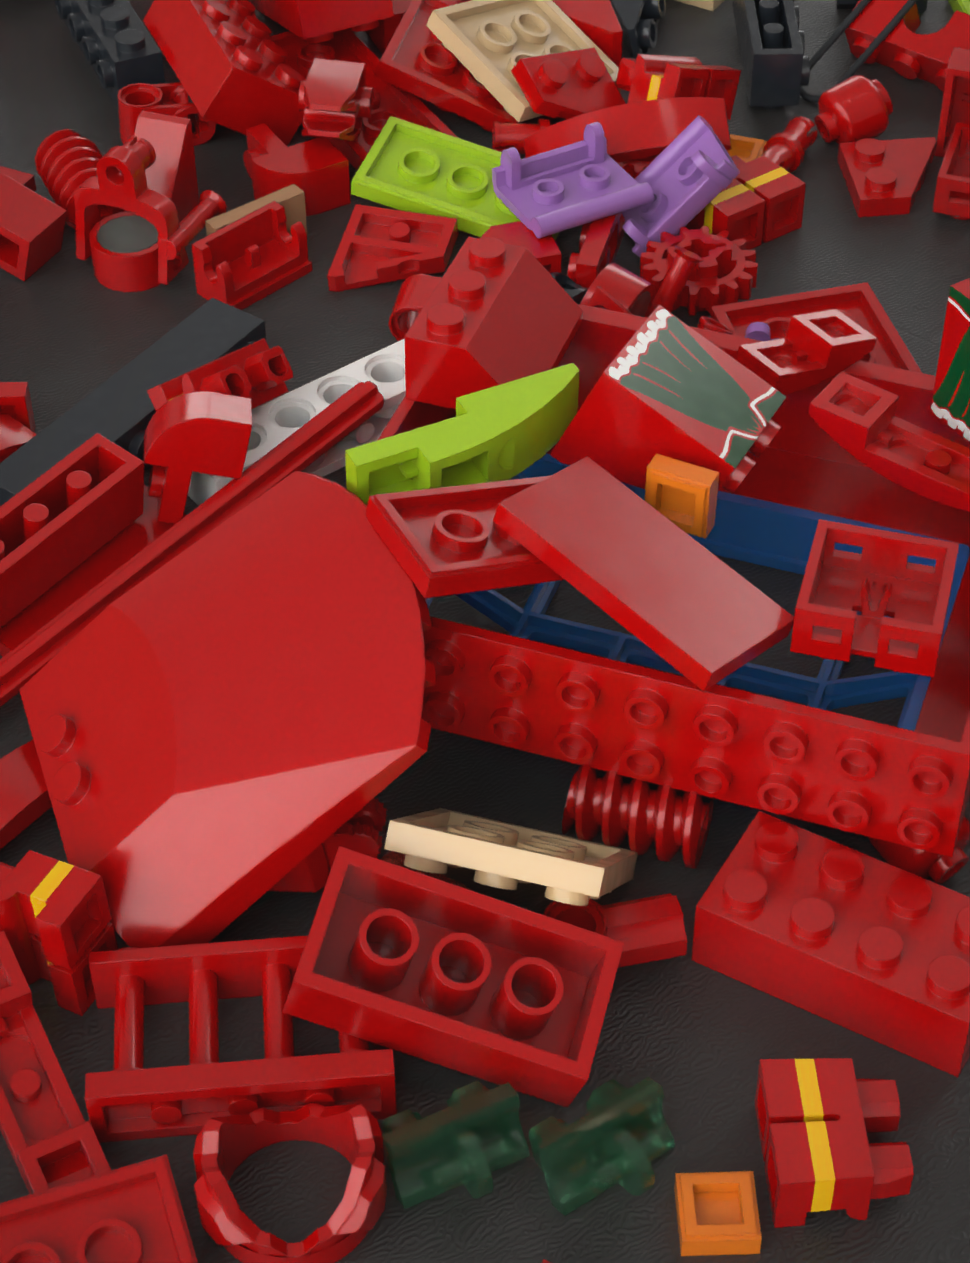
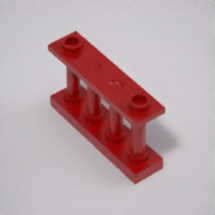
[85,935,397,1143]

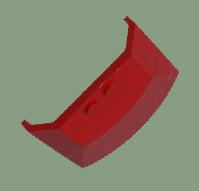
[19,471,436,948]

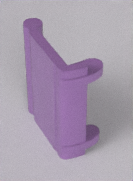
[622,115,740,258]
[492,122,654,238]

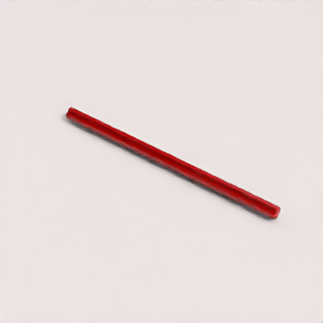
[0,381,385,707]

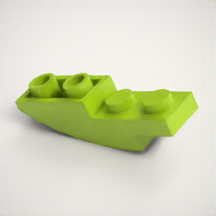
[345,363,579,505]

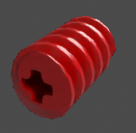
[34,128,125,230]
[562,764,714,869]

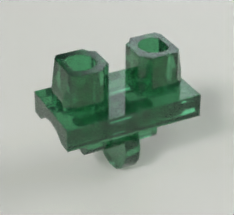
[528,1077,675,1216]
[382,1080,530,1209]

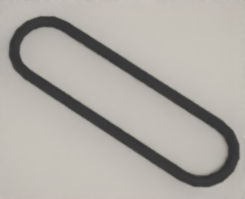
[800,0,917,103]

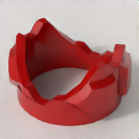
[193,1103,387,1263]

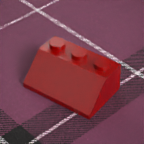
[405,237,583,409]

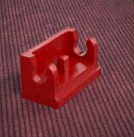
[191,201,313,310]

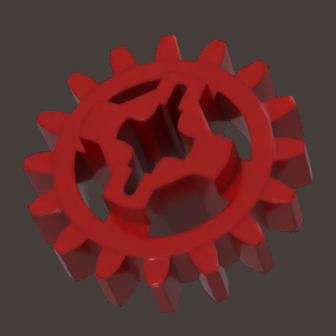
[640,226,758,316]

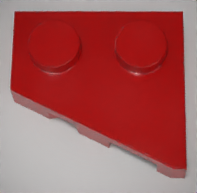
[511,47,626,119]
[837,137,936,217]
[327,204,458,292]

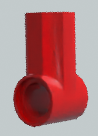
[543,893,687,968]

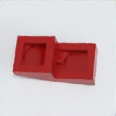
[735,309,877,395]

